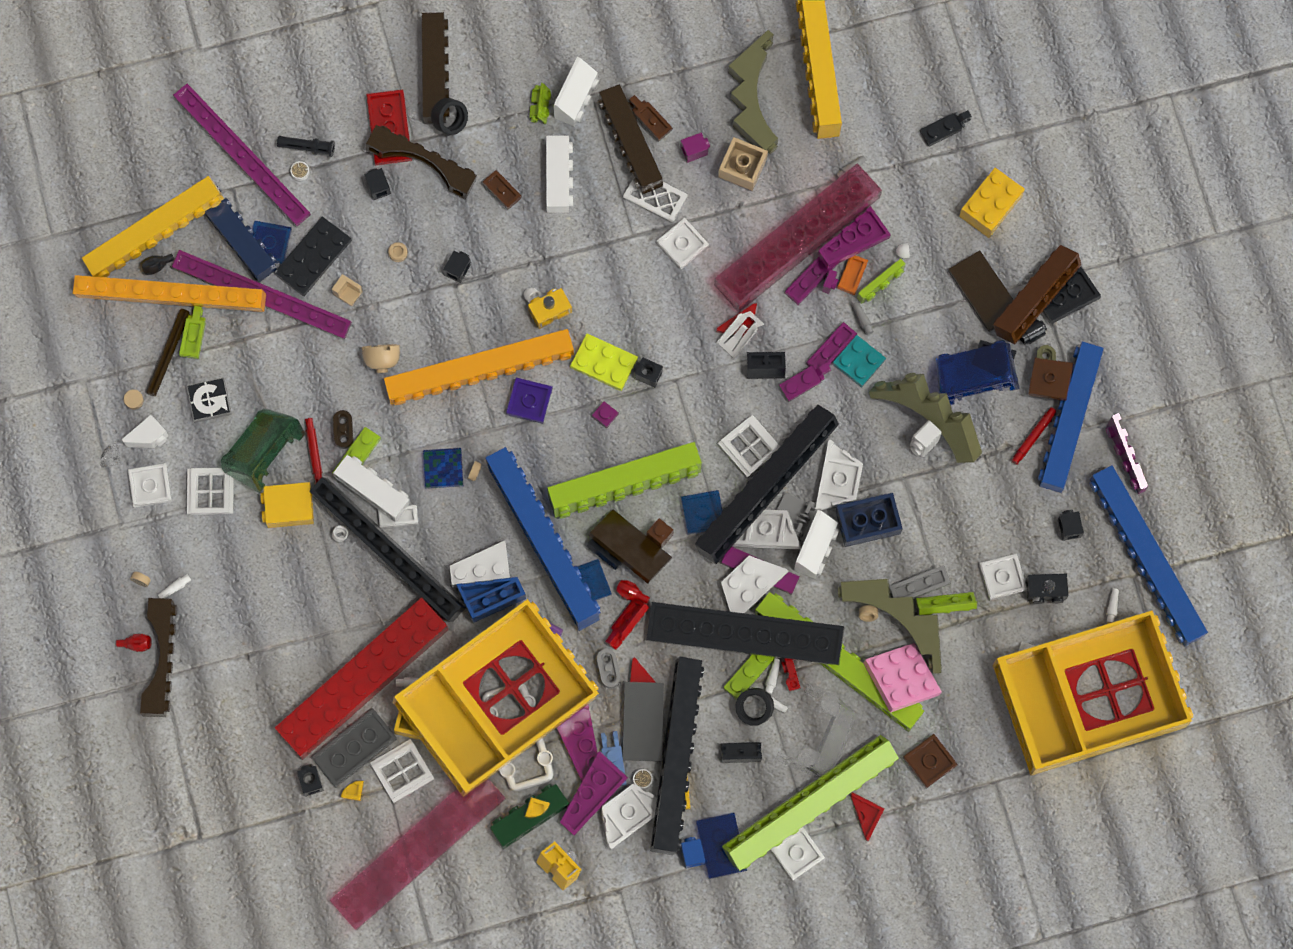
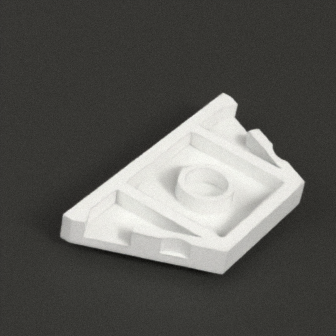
[815,440,863,511]
[732,510,801,549]
[721,556,789,613]
[601,784,657,850]

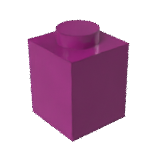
[680,132,710,163]

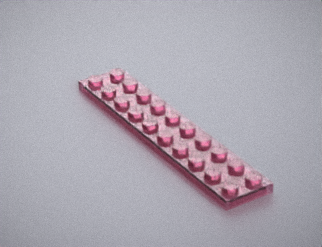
[330,779,506,931]

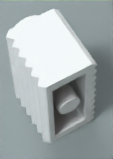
[910,420,941,457]

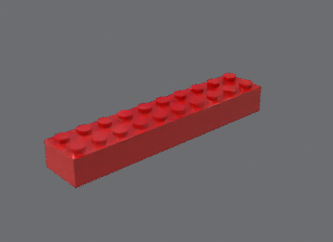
[275,597,449,760]

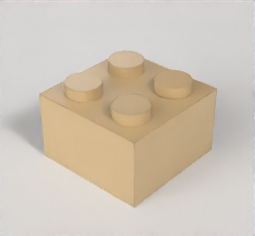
[718,137,768,191]

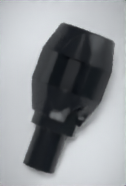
[140,253,175,275]

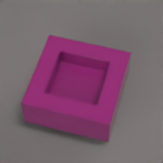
[822,269,839,294]
[592,401,619,429]

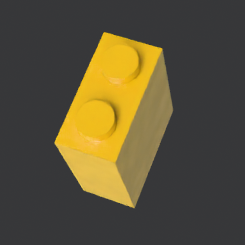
[261,482,314,528]

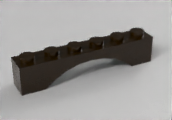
[366,125,477,200]
[140,598,177,717]

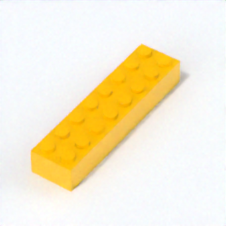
[795,0,842,139]

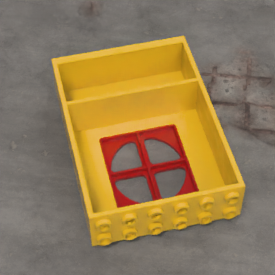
[392,599,599,797]
[992,610,1193,776]

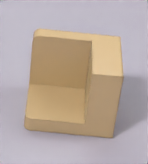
[332,274,363,306]

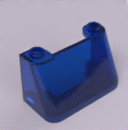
[935,340,1020,405]

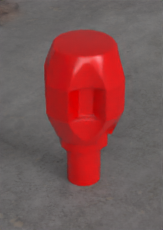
[616,580,650,604]
[116,634,152,652]

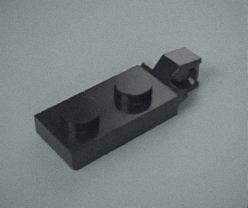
[920,110,972,147]

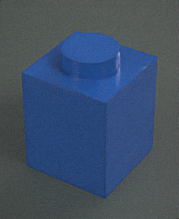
[681,837,705,869]

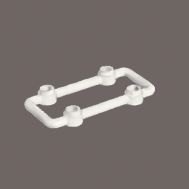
[482,684,554,791]

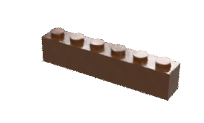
[993,245,1082,345]

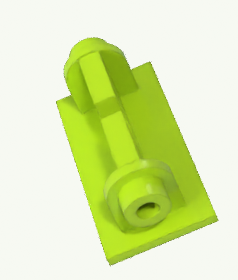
[529,83,551,124]

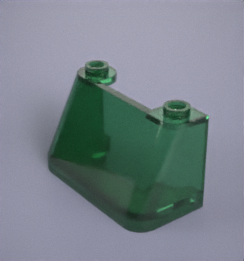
[221,408,305,493]

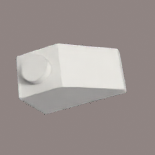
[122,415,168,448]

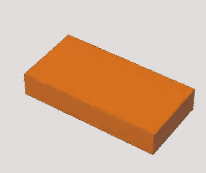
[837,255,868,295]

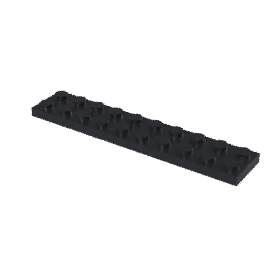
[646,602,845,666]

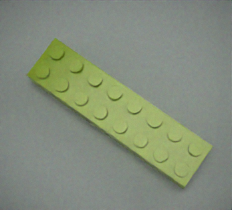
[547,442,702,519]

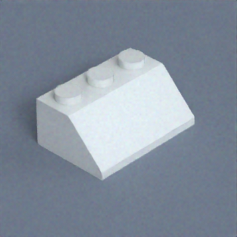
[554,57,600,127]
[794,510,839,579]

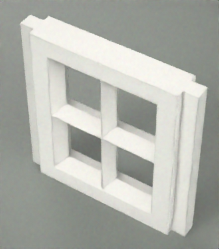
[718,415,780,478]
[187,468,234,515]
[370,739,434,803]

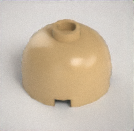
[362,344,400,373]

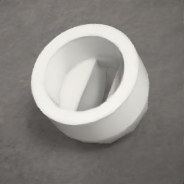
[896,243,910,259]
[524,287,541,303]
[332,525,348,542]

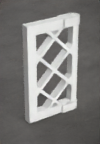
[623,177,688,223]

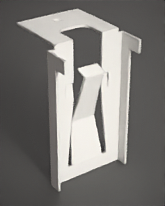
[716,311,764,359]

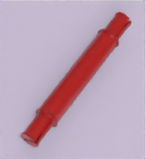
[1011,407,1056,465]
[305,418,323,484]

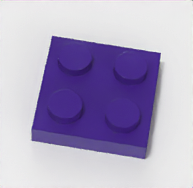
[506,378,553,424]

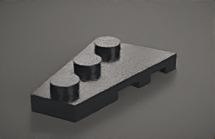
[1043,266,1101,324]

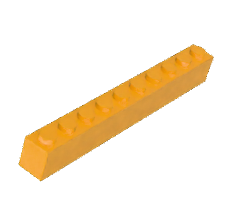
[73,275,266,312]
[384,329,574,405]

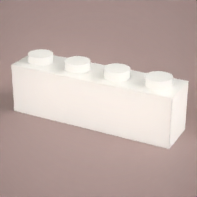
[546,136,573,213]
[333,455,409,522]

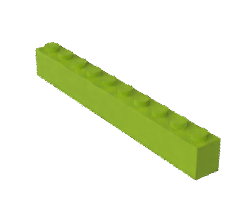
[755,592,924,732]
[722,735,899,871]

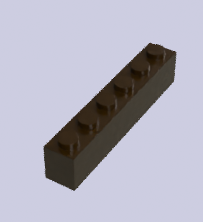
[422,12,450,124]
[597,84,663,195]

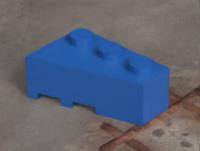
[456,577,526,623]

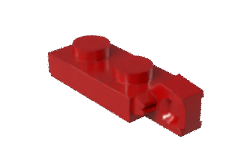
[605,600,649,650]
[782,659,801,691]

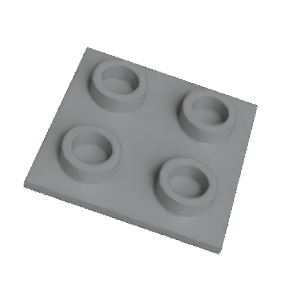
[777,492,817,542]

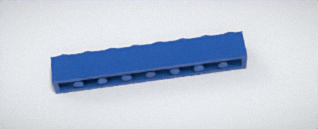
[1038,341,1104,493]

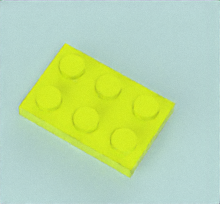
[570,333,638,392]

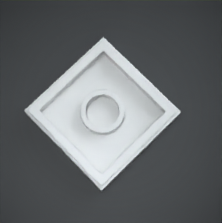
[656,218,709,270]
[128,463,172,508]
[979,554,1027,601]
[770,827,825,881]

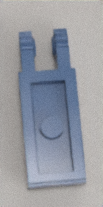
[601,731,627,786]

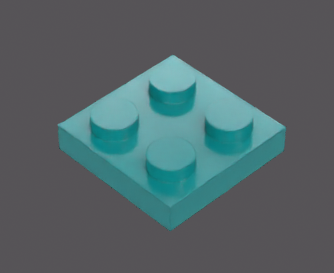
[833,335,886,388]

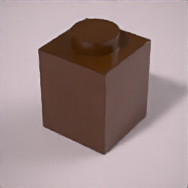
[646,518,674,548]

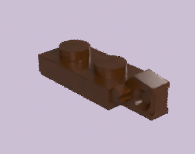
[629,95,673,142]

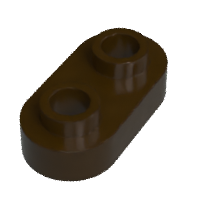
[333,410,354,449]

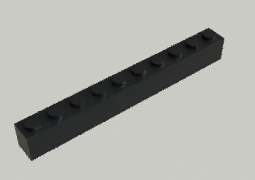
[695,404,839,564]
[310,477,466,622]
[650,656,704,855]

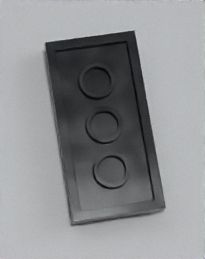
[274,216,352,297]

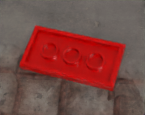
[366,89,412,166]

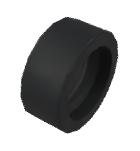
[431,98,468,135]
[735,688,774,726]

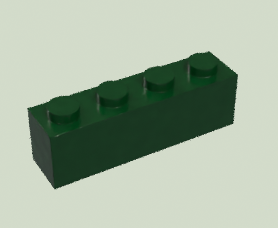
[490,784,569,850]

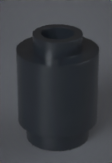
[1020,319,1047,345]

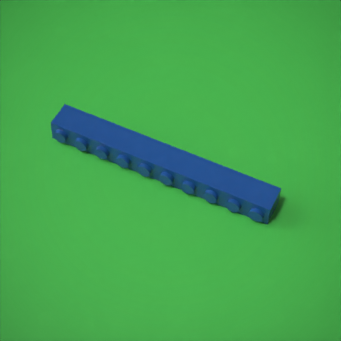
[1089,465,1208,647]

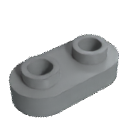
[597,649,620,688]

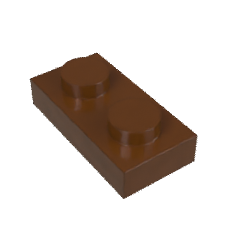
[483,170,522,210]

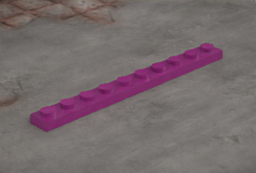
[173,83,311,227]
[172,250,352,339]

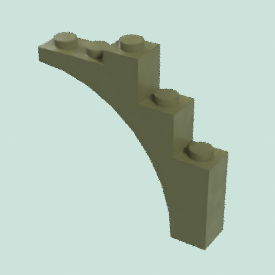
[869,373,982,463]

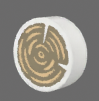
[290,161,310,181]
[633,769,653,790]

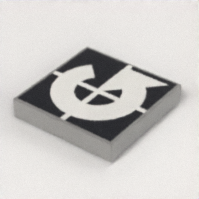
[186,377,232,423]

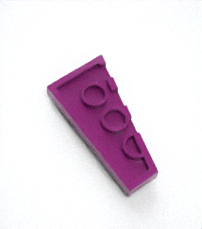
[557,704,598,782]

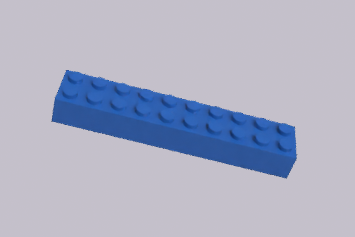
[485,447,601,631]

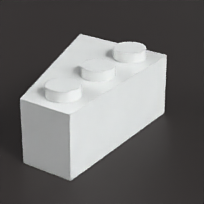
[450,541,510,590]

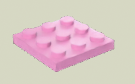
[863,643,942,713]

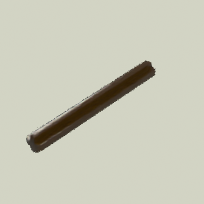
[146,308,190,396]

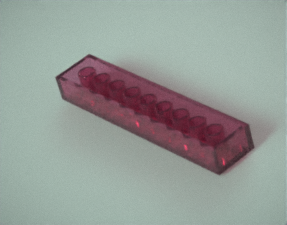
[714,163,882,313]

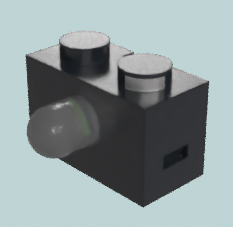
[1026,573,1069,604]

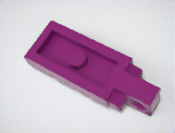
[779,363,831,402]

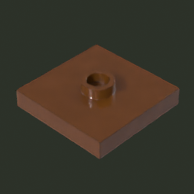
[1028,358,1073,401]
[903,734,958,789]

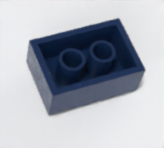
[835,493,903,547]

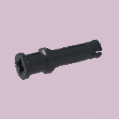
[277,135,335,157]

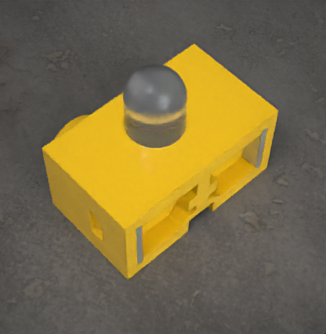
[528,288,572,329]
[536,841,581,890]

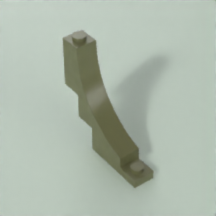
[728,30,778,154]
[838,579,942,674]

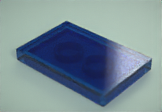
[696,813,747,879]

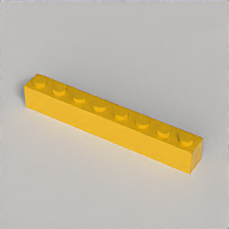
[82,176,224,278]

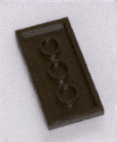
[948,250,1013,332]
[589,509,672,584]

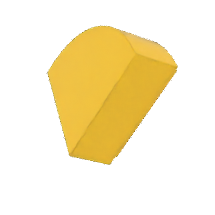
[341,781,364,801]
[525,797,550,818]

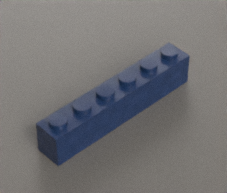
[205,185,277,282]

